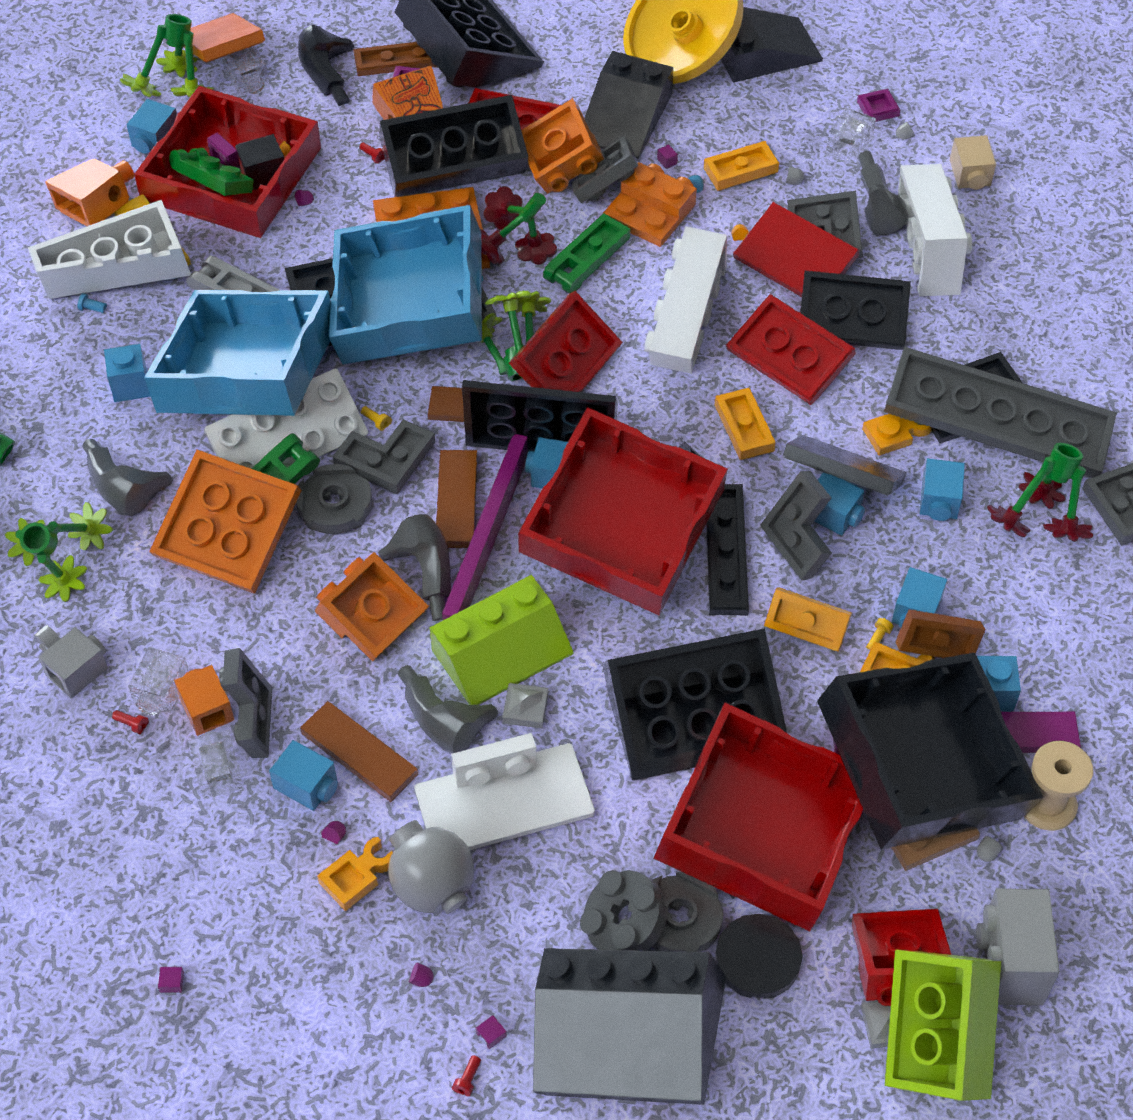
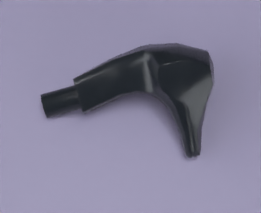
[298,25,354,106]

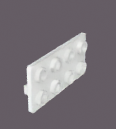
[204,369,368,468]
[414,733,595,850]

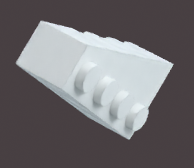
[898,164,972,297]
[28,200,191,299]
[644,226,727,374]

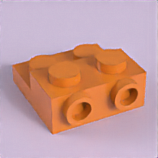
[521,98,604,194]
[603,162,697,247]
[315,552,429,662]

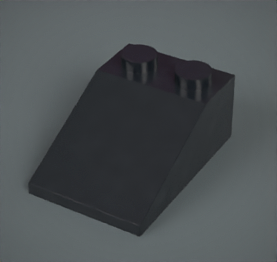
[720,7,823,83]
[584,51,674,159]

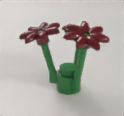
[987,443,1093,542]

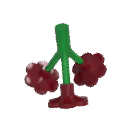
[480,186,557,265]

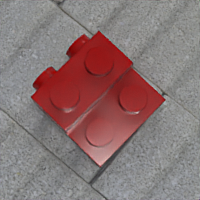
[852,909,952,1006]

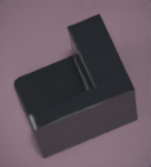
[236,134,284,190]

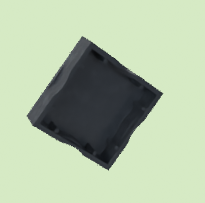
[817,653,1044,850]

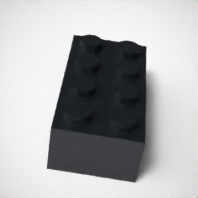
[379,95,528,197]

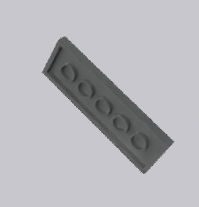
[884,346,1117,477]

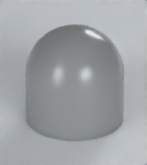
[896,122,915,139]
[786,166,804,185]
[977,836,1002,862]

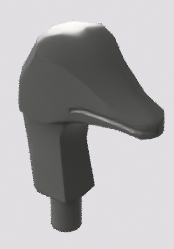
[858,151,908,235]
[82,439,173,517]
[378,514,451,621]
[398,665,498,753]

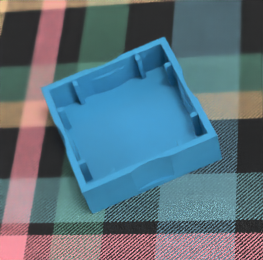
[329,205,482,365]
[144,290,331,416]

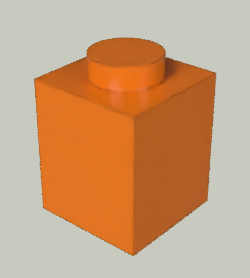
[174,665,235,736]

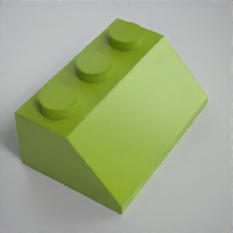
[429,574,574,705]
[884,950,1001,1101]

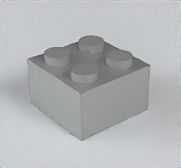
[976,888,1060,1005]

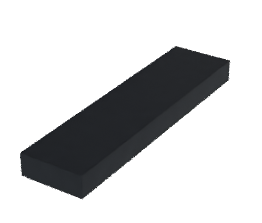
[706,484,749,616]

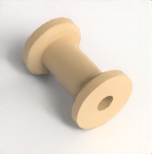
[1024,741,1093,831]

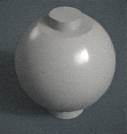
[388,820,474,914]

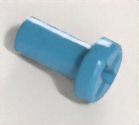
[77,293,107,313]

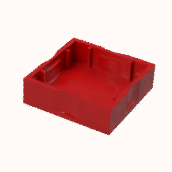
[134,86,321,238]
[518,407,728,616]
[653,703,863,932]

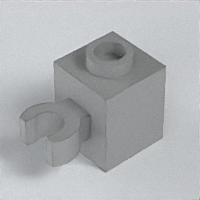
[34,625,108,699]

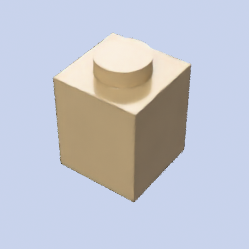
[950,135,996,190]

